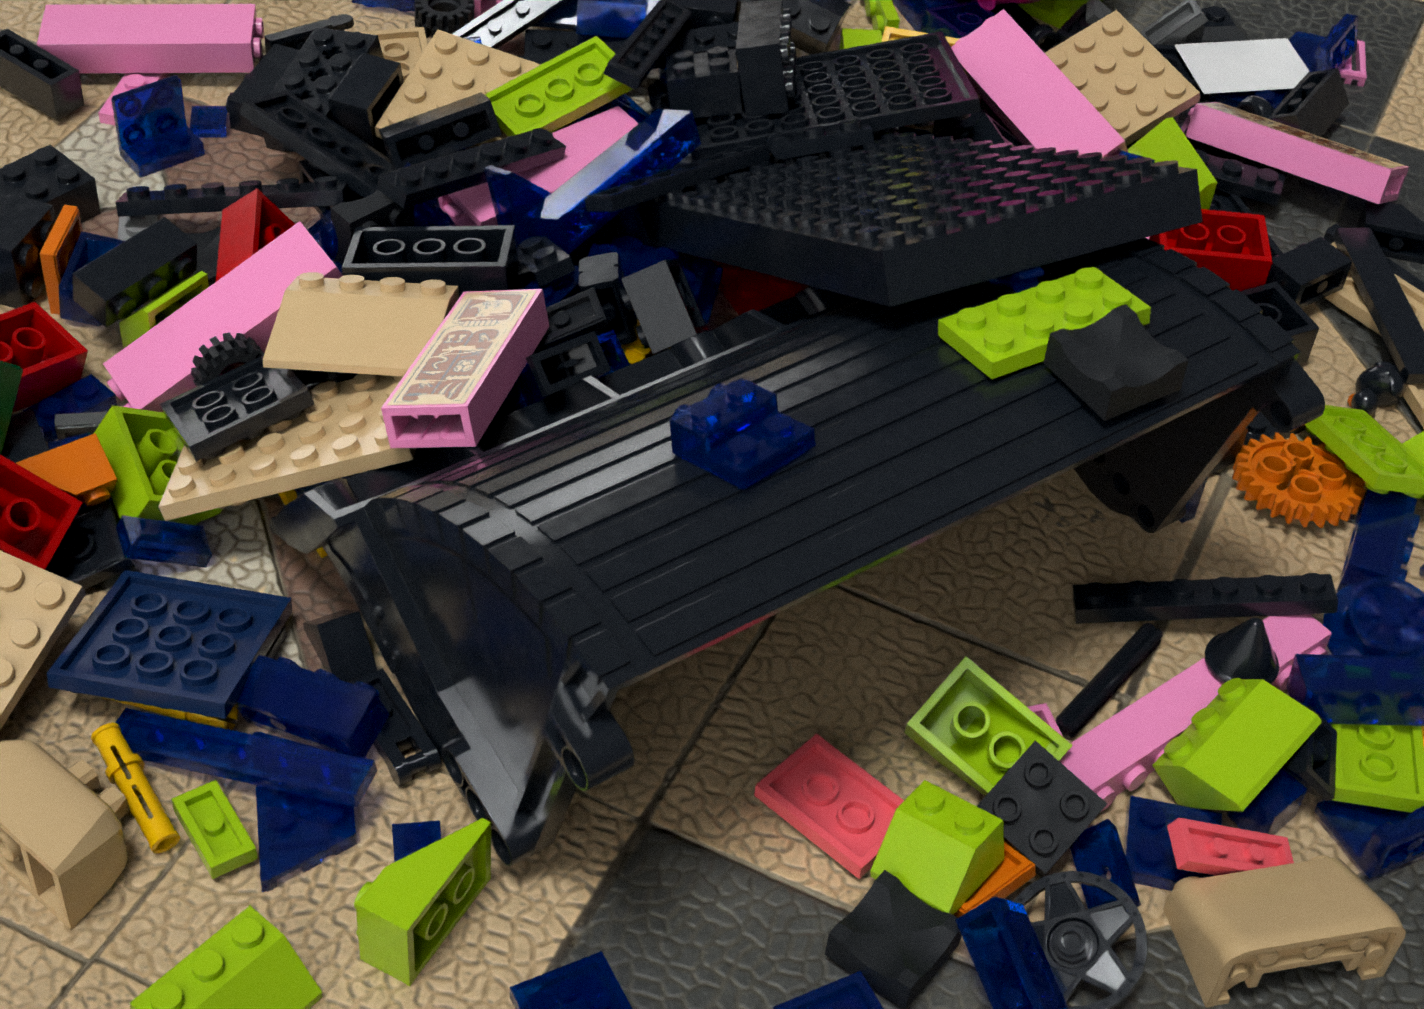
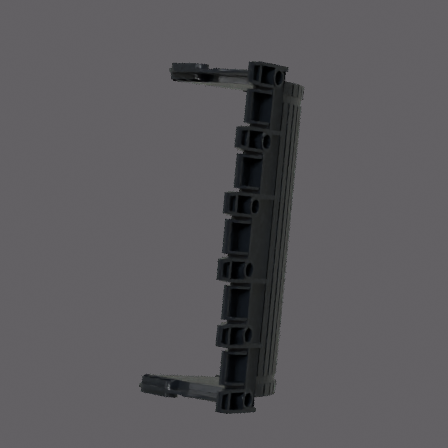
[269,238,1325,867]

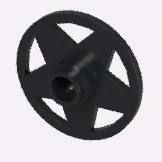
[999,871,1148,1009]

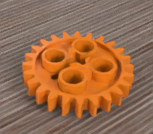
[1232,433,1366,528]

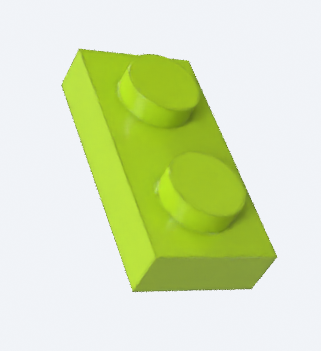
[171,780,258,879]

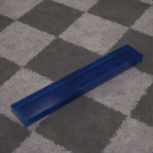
[115,708,378,807]

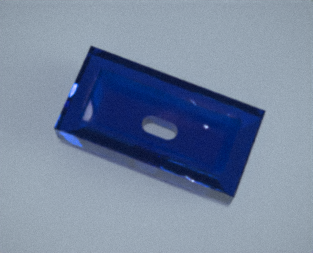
[116,515,213,568]
[1070,819,1141,909]

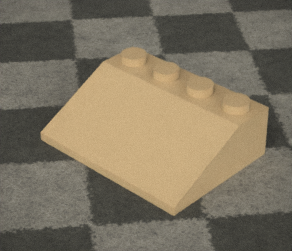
[263,272,459,377]

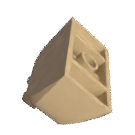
[0,740,129,930]

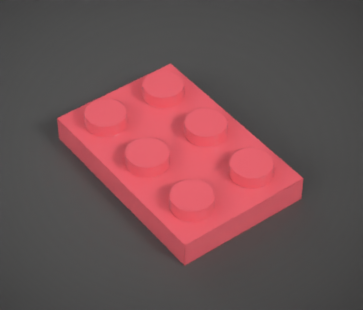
[754,733,904,879]

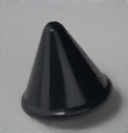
[1205,617,1280,684]

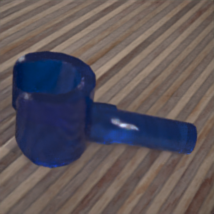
[989,267,1044,293]

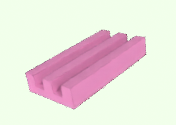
[1330,36,1367,87]

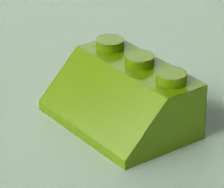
[1127,117,1217,209]
[93,405,223,538]
[1152,678,1322,812]
[129,905,323,1009]

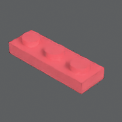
[1167,818,1294,876]

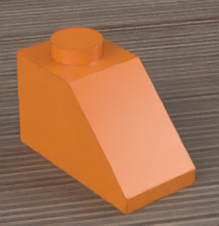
[16,433,117,507]

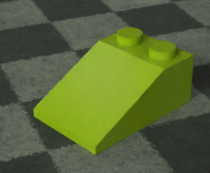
[904,656,1073,796]
[354,818,491,986]

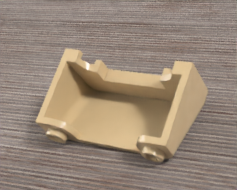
[1163,855,1406,1007]

